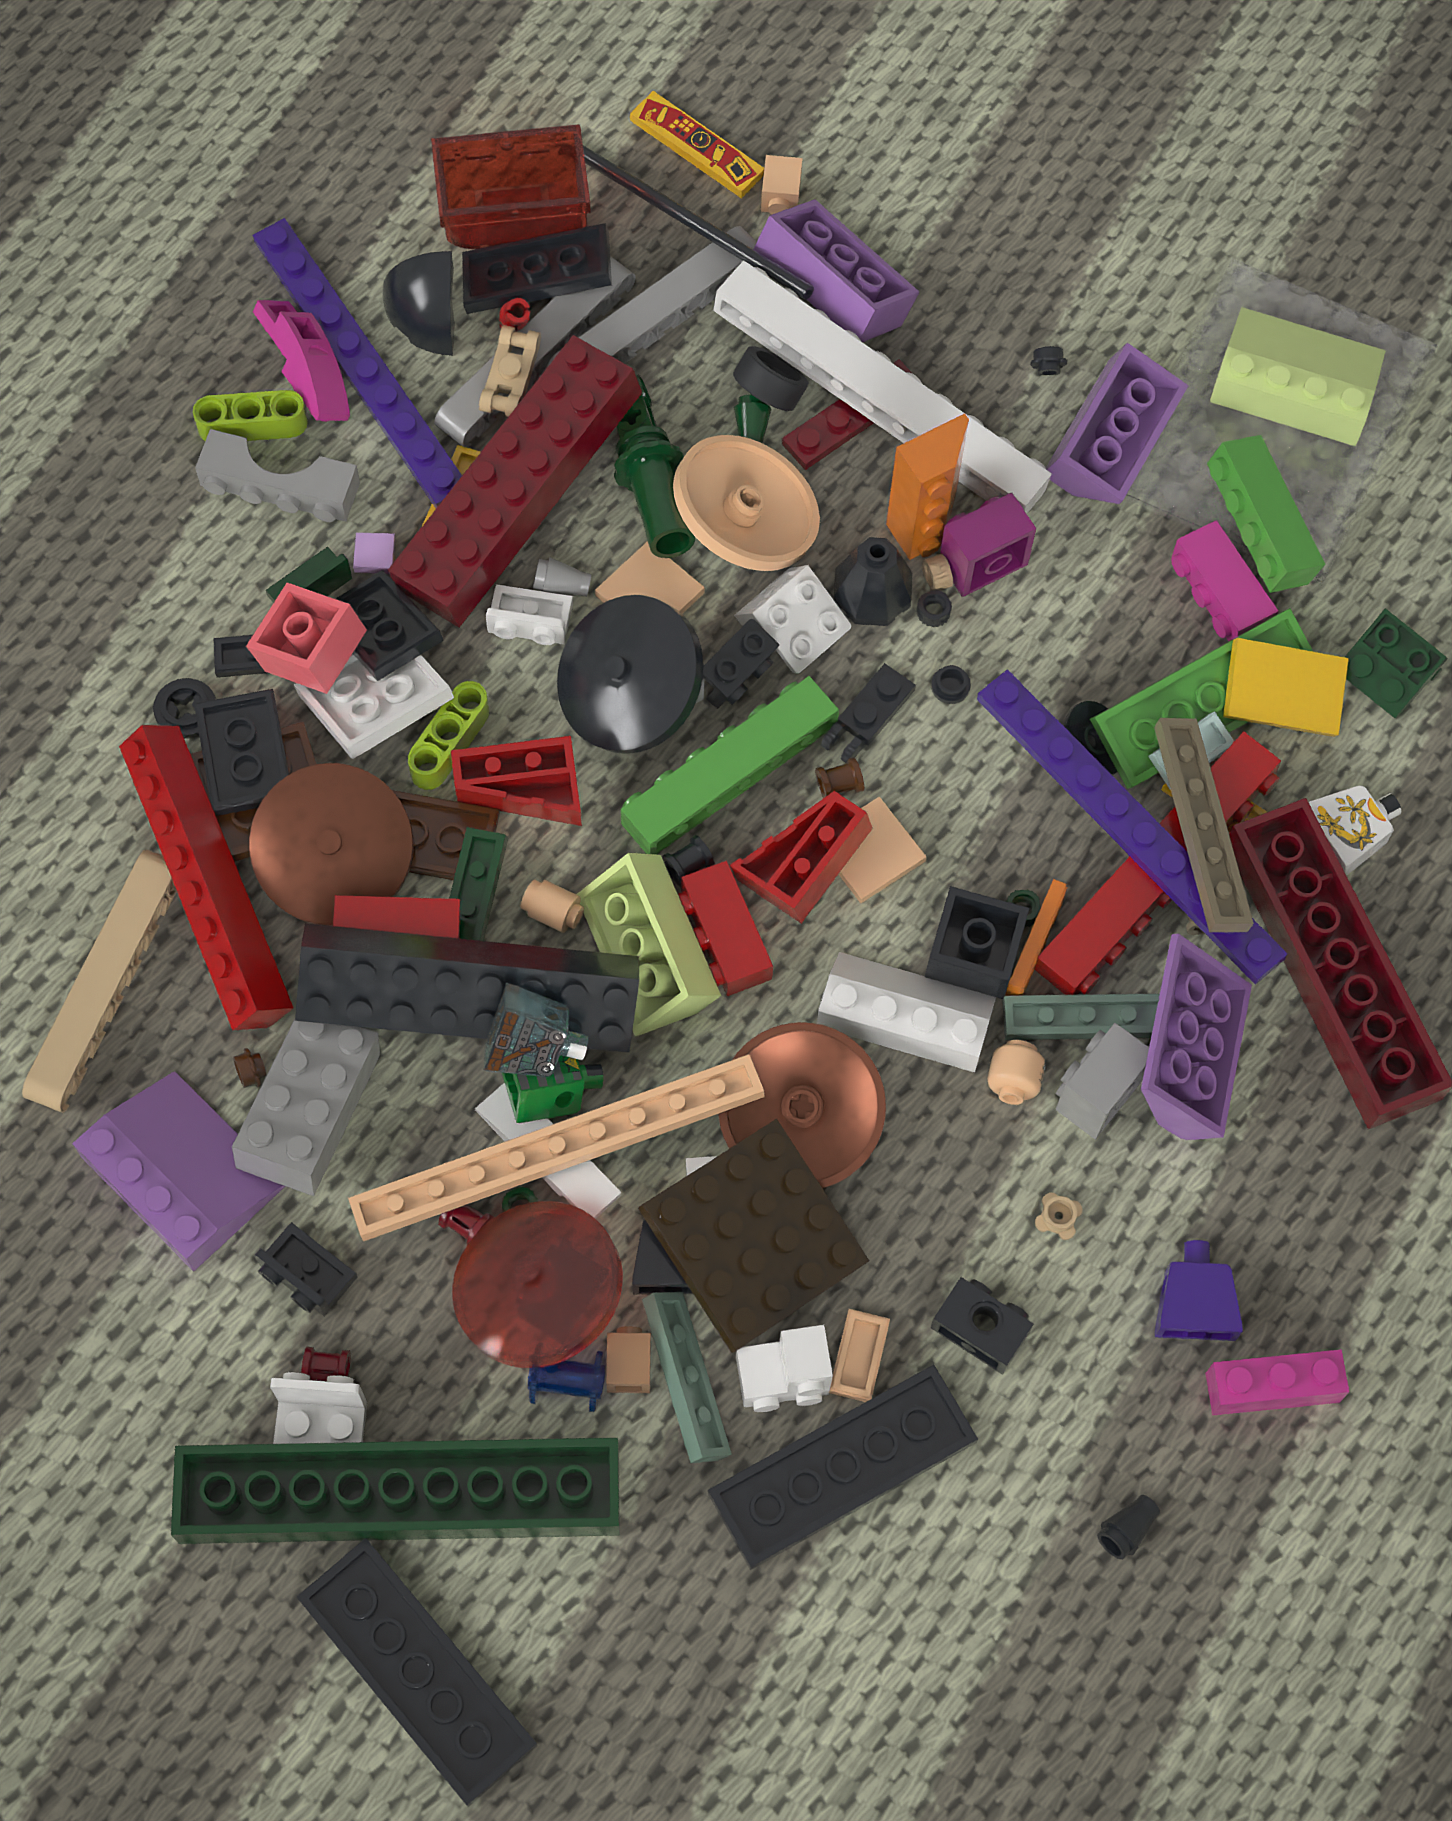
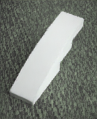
[475,1083,621,1224]

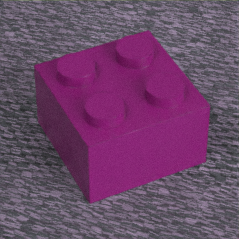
[940,492,1036,597]

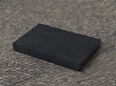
[335,570,444,681]
[194,689,289,816]

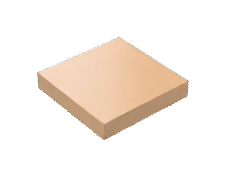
[595,541,705,614]
[838,797,926,903]

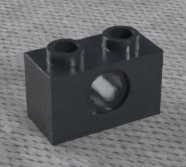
[931,1277,1034,1375]

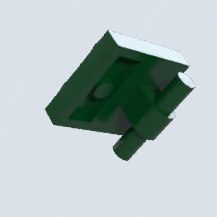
[1345,608,1448,719]

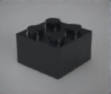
[925,886,1029,999]

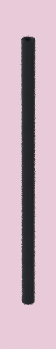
[557,134,814,300]

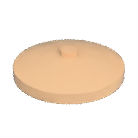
[673,435,820,571]

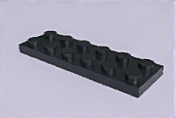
[708,1364,978,1570]
[297,1538,538,1807]

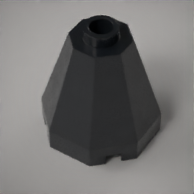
[833,537,913,626]

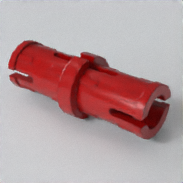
[499,298,530,331]

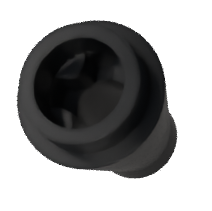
[1097,1495,1160,1559]

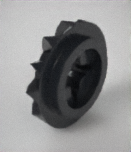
[153,678,216,739]

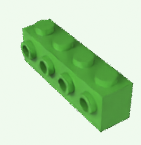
[1207,435,1325,593]

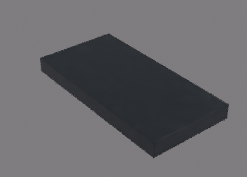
[462,223,612,314]

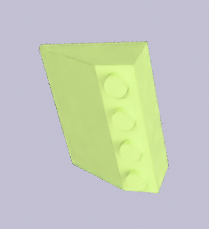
[1210,307,1386,446]

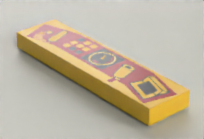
[630,91,764,199]

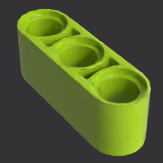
[192,390,308,441]
[408,681,489,790]

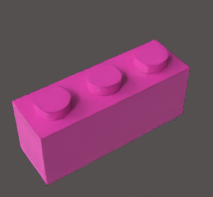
[1171,520,1279,641]
[1205,1349,1349,1416]

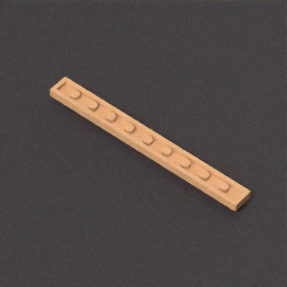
[348,1054,765,1242]

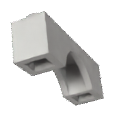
[195,429,360,522]

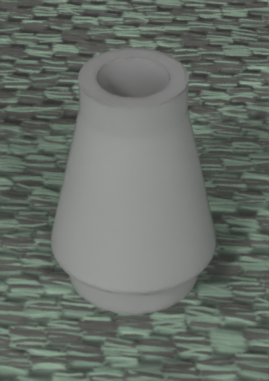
[533,557,591,597]

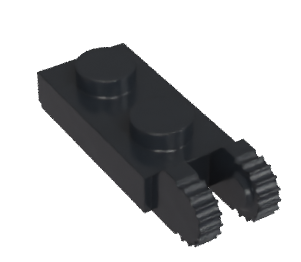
[821,663,916,763]

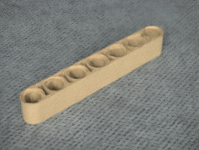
[22,849,177,1113]

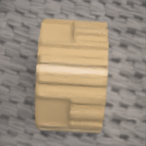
[922,554,953,591]

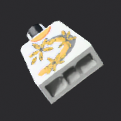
[1309,785,1401,876]

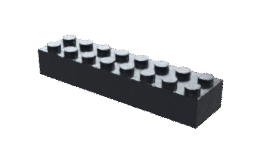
[295,923,640,1052]

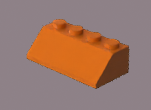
[886,413,969,560]

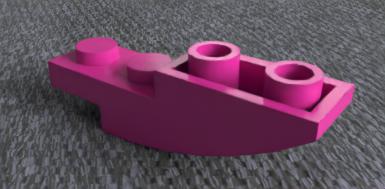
[253,300,350,422]

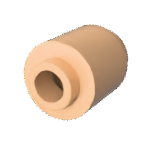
[520,879,584,933]

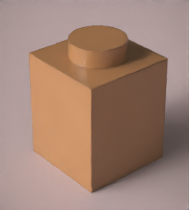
[606,1326,651,1393]

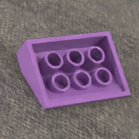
[1141,933,1252,1140]
[72,1071,286,1272]

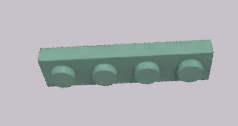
[1003,994,1160,1040]
[642,1292,732,1463]

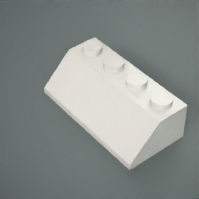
[817,952,996,1072]

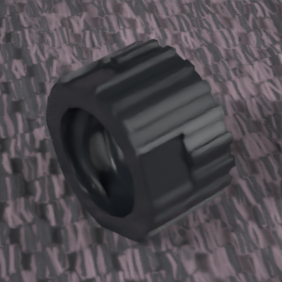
[916,590,952,627]

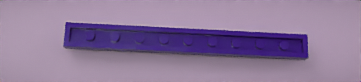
[252,218,462,508]
[977,669,1287,985]

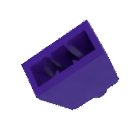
[1155,1240,1243,1341]

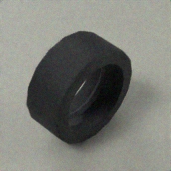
[733,346,809,411]

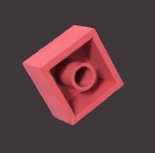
[246,583,367,694]

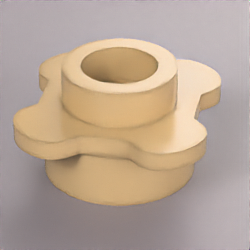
[1035,1193,1083,1240]

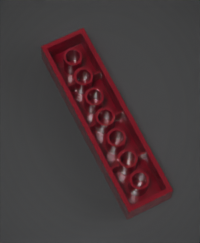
[388,335,642,628]
[1229,798,1452,1130]

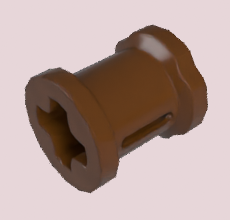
[815,757,865,798]

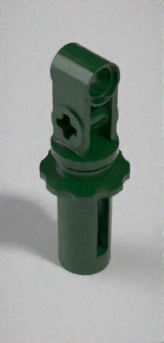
[614,374,695,558]

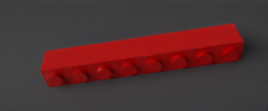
[119,725,294,1030]
[1034,731,1281,995]

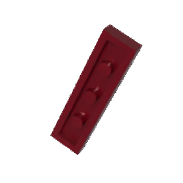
[782,359,913,470]

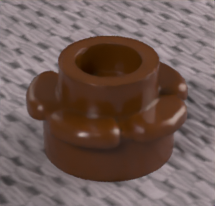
[233,1048,267,1088]

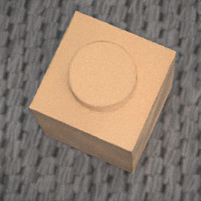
[761,155,803,215]

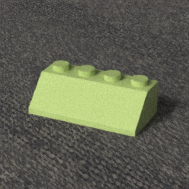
[576,853,721,1036]

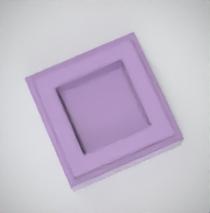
[353,533,396,574]

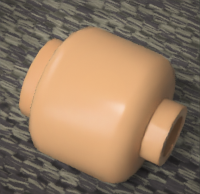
[988,1040,1045,1105]

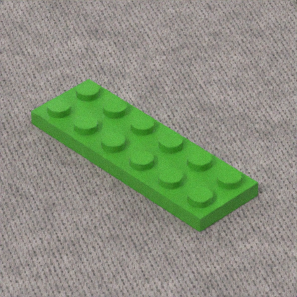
[1090,608,1313,789]

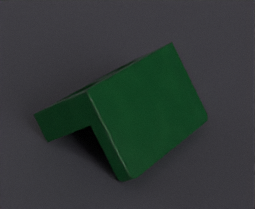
[266,547,352,603]

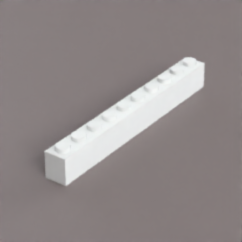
[713,260,1052,514]

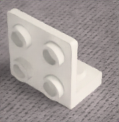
[734,565,851,674]
[270,1372,367,1444]

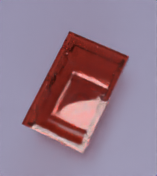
[431,124,591,249]

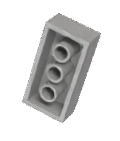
[232,1019,380,1196]

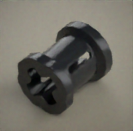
[662,835,715,887]

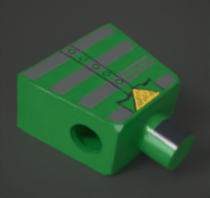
[501,1045,604,1123]

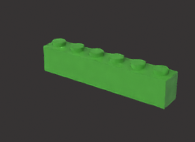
[621,676,839,854]

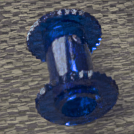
[527,1343,606,1412]

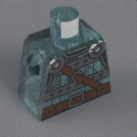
[483,983,588,1077]

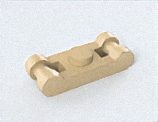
[479,325,541,417]

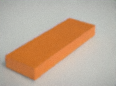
[1005,879,1068,996]

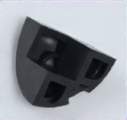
[383,251,455,356]

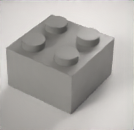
[1056,1023,1149,1140]

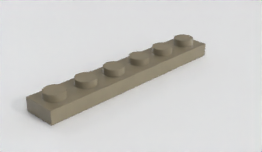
[1154,718,1254,932]

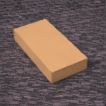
[829,1309,890,1402]

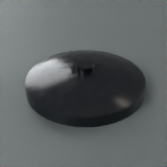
[557,595,704,754]

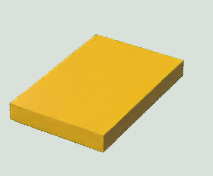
[1223,638,1348,737]

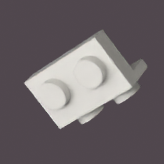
[486,584,573,645]

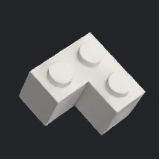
[736,1325,833,1412]

